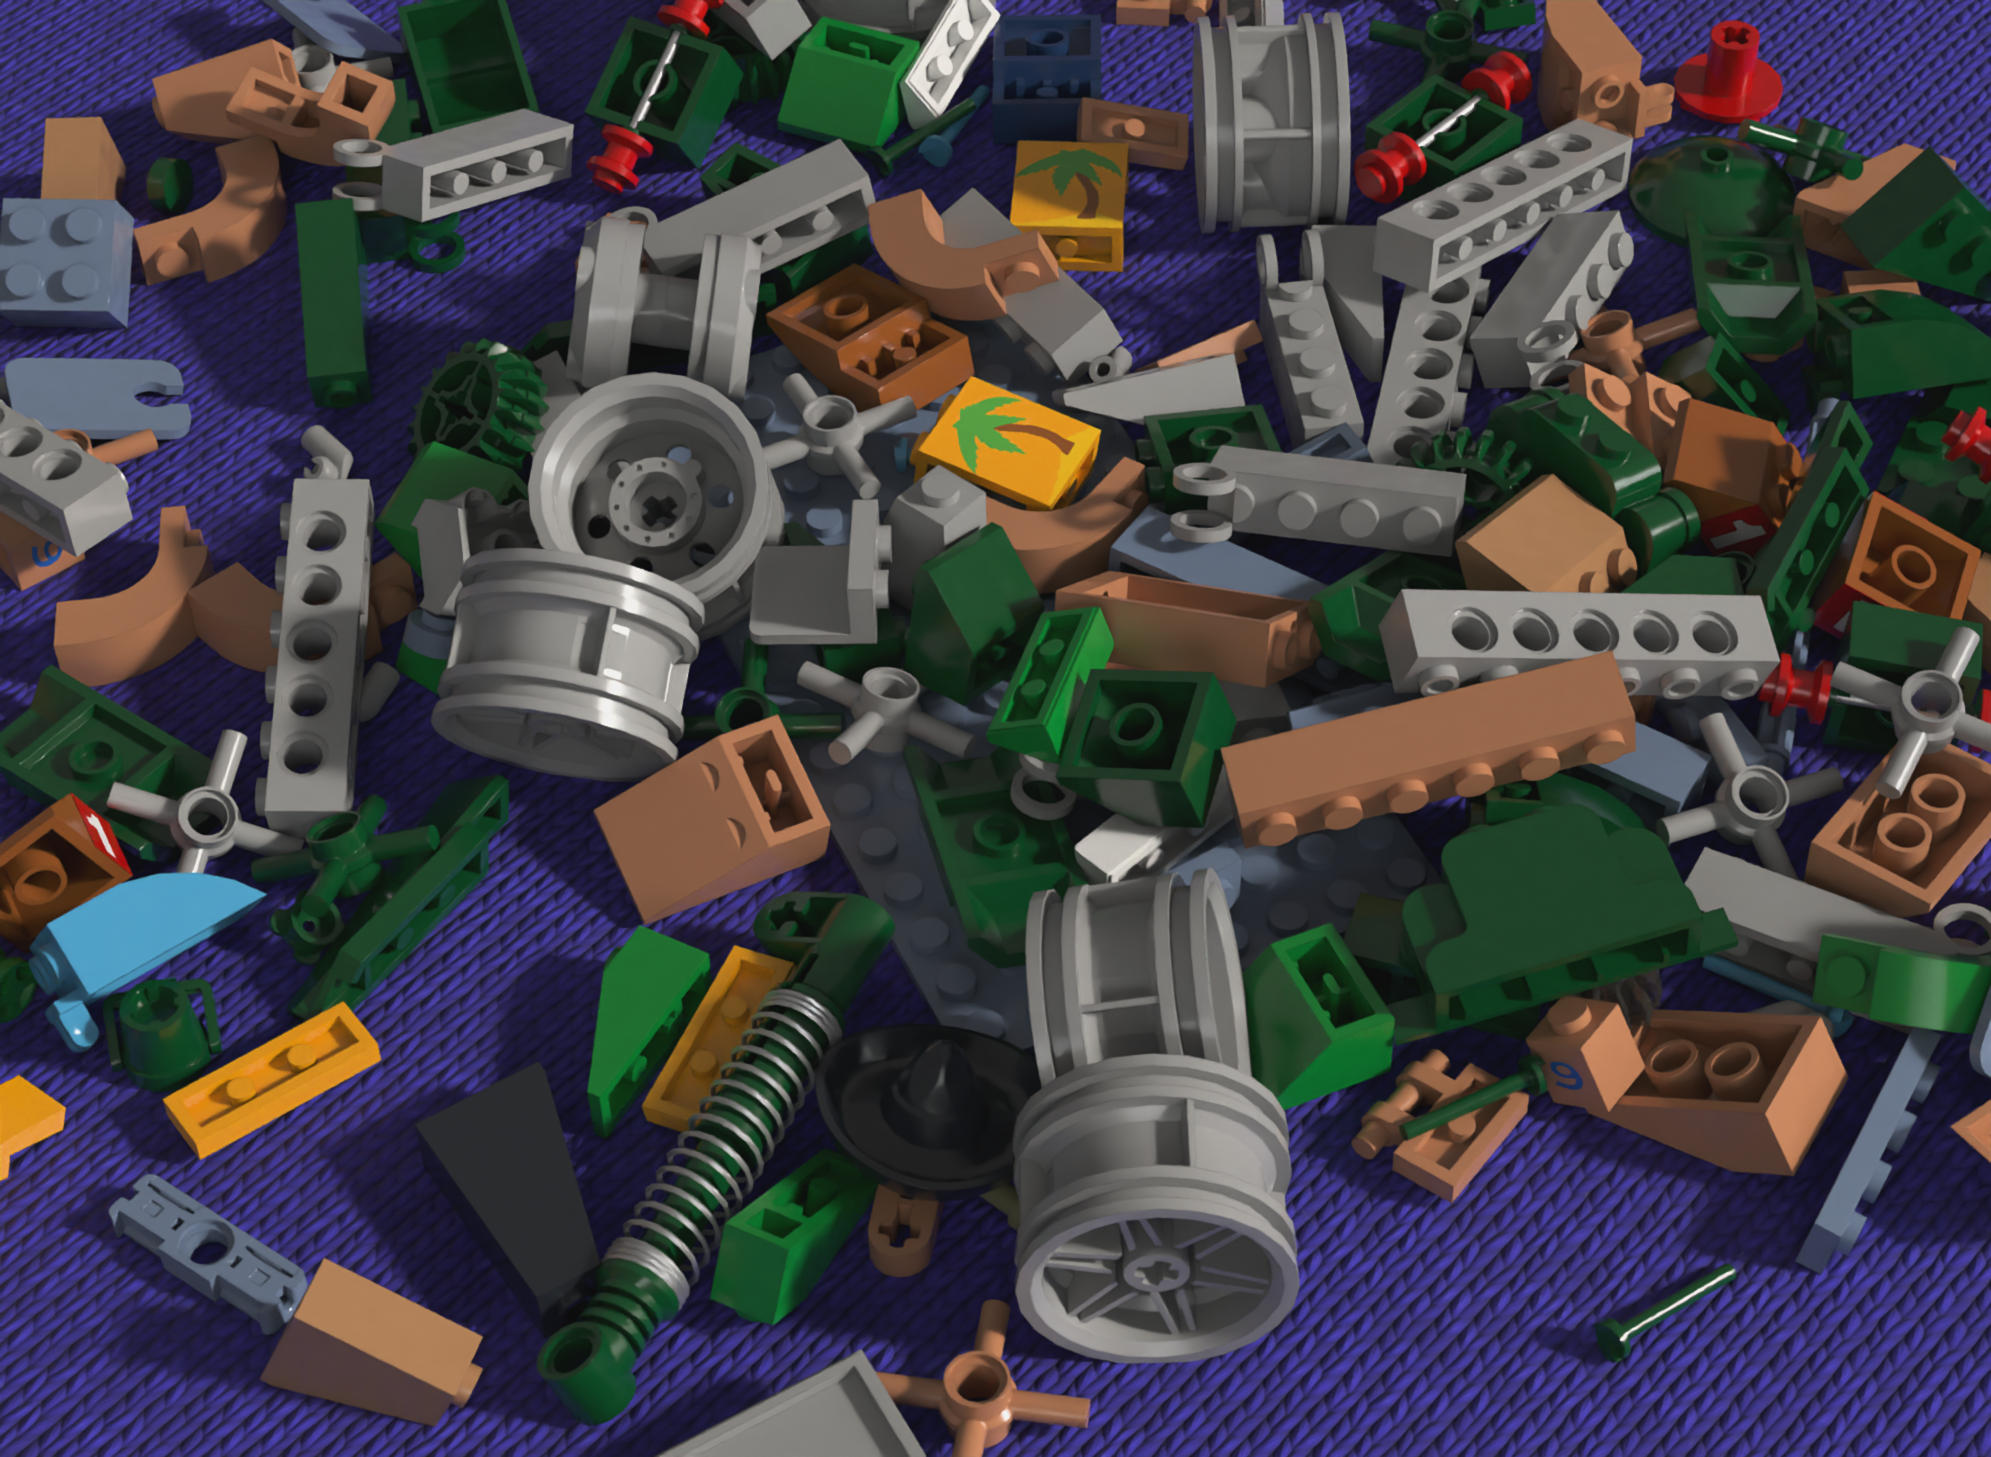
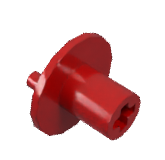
[1673,20,1783,123]

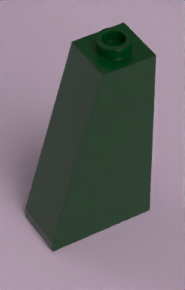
[295,198,373,409]

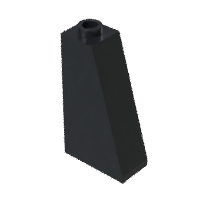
[415,1062,601,1339]

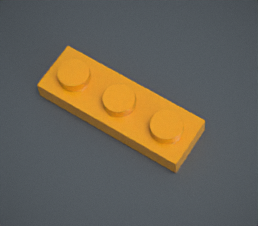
[642,945,795,1132]
[163,1001,381,1160]

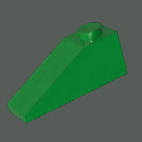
[587,925,712,1139]
[710,1148,878,1326]

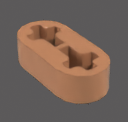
[868,1184,944,1277]

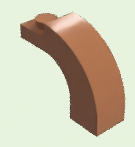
[225,61,395,166]
[133,135,287,286]
[868,189,1059,320]
[986,456,1149,594]
[53,505,215,687]
[187,552,418,673]

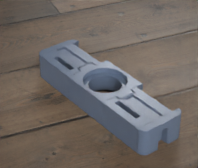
[109,1174,308,1334]

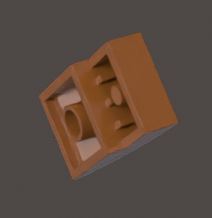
[765,263,975,429]

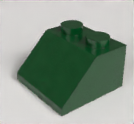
[1056,669,1237,828]

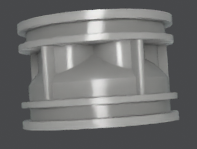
[1192,12,1351,233]

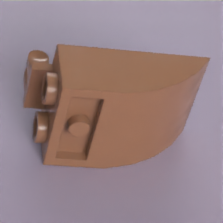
[1537,0,1675,139]

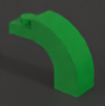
[1812,933,1991,1034]

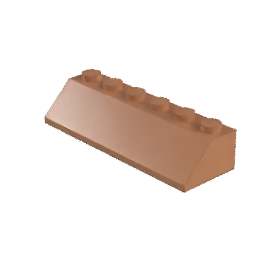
[1220,650,1636,849]

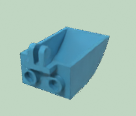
[28,872,267,1053]

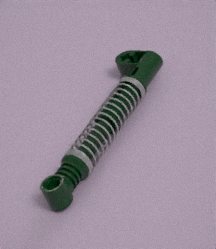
[537,891,895,1426]

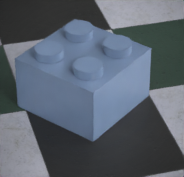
[0,198,134,328]

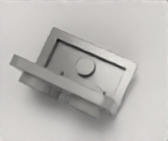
[749,499,892,645]

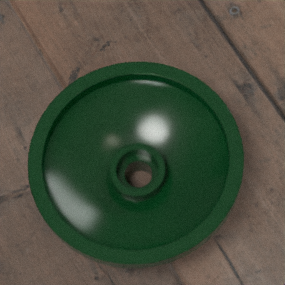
[1627,135,1797,248]

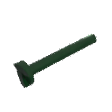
[864,98,976,179]
[1399,1053,1547,1141]
[1593,1263,1736,1363]

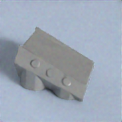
[411,487,543,616]

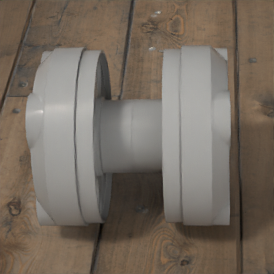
[565,216,763,403]

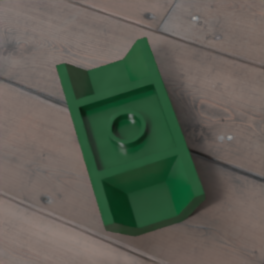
[1684,211,1818,355]
[1876,378,1991,557]
[1307,550,1467,683]
[0,665,219,865]
[903,745,1087,969]

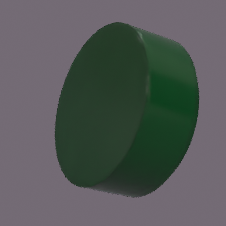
[146,157,194,214]

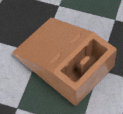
[593,714,831,925]

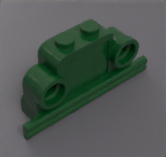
[1469,386,1701,581]
[1386,804,1738,1046]

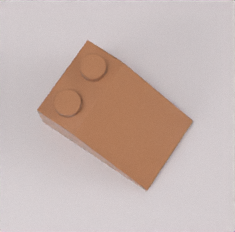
[1585,1009,1848,1176]

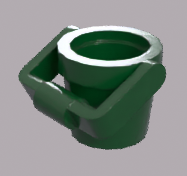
[103,977,223,1092]

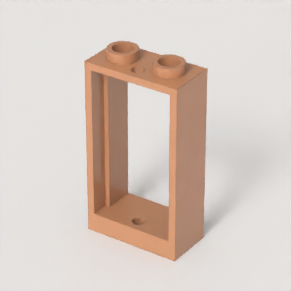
[1055,571,1322,688]

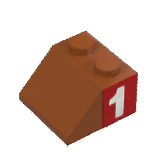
[1663,398,1803,557]
[1811,491,1981,639]
[0,793,133,954]

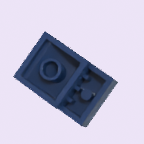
[992,14,1101,144]

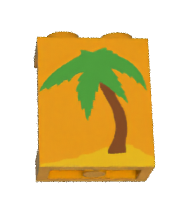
[1010,141,1129,272]
[910,376,1101,512]

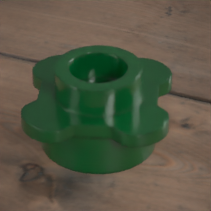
[269,889,345,966]

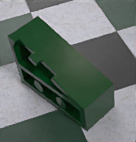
[700,142,874,304]
[1840,146,1991,302]

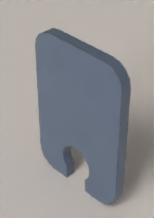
[262,0,405,63]
[4,358,191,440]

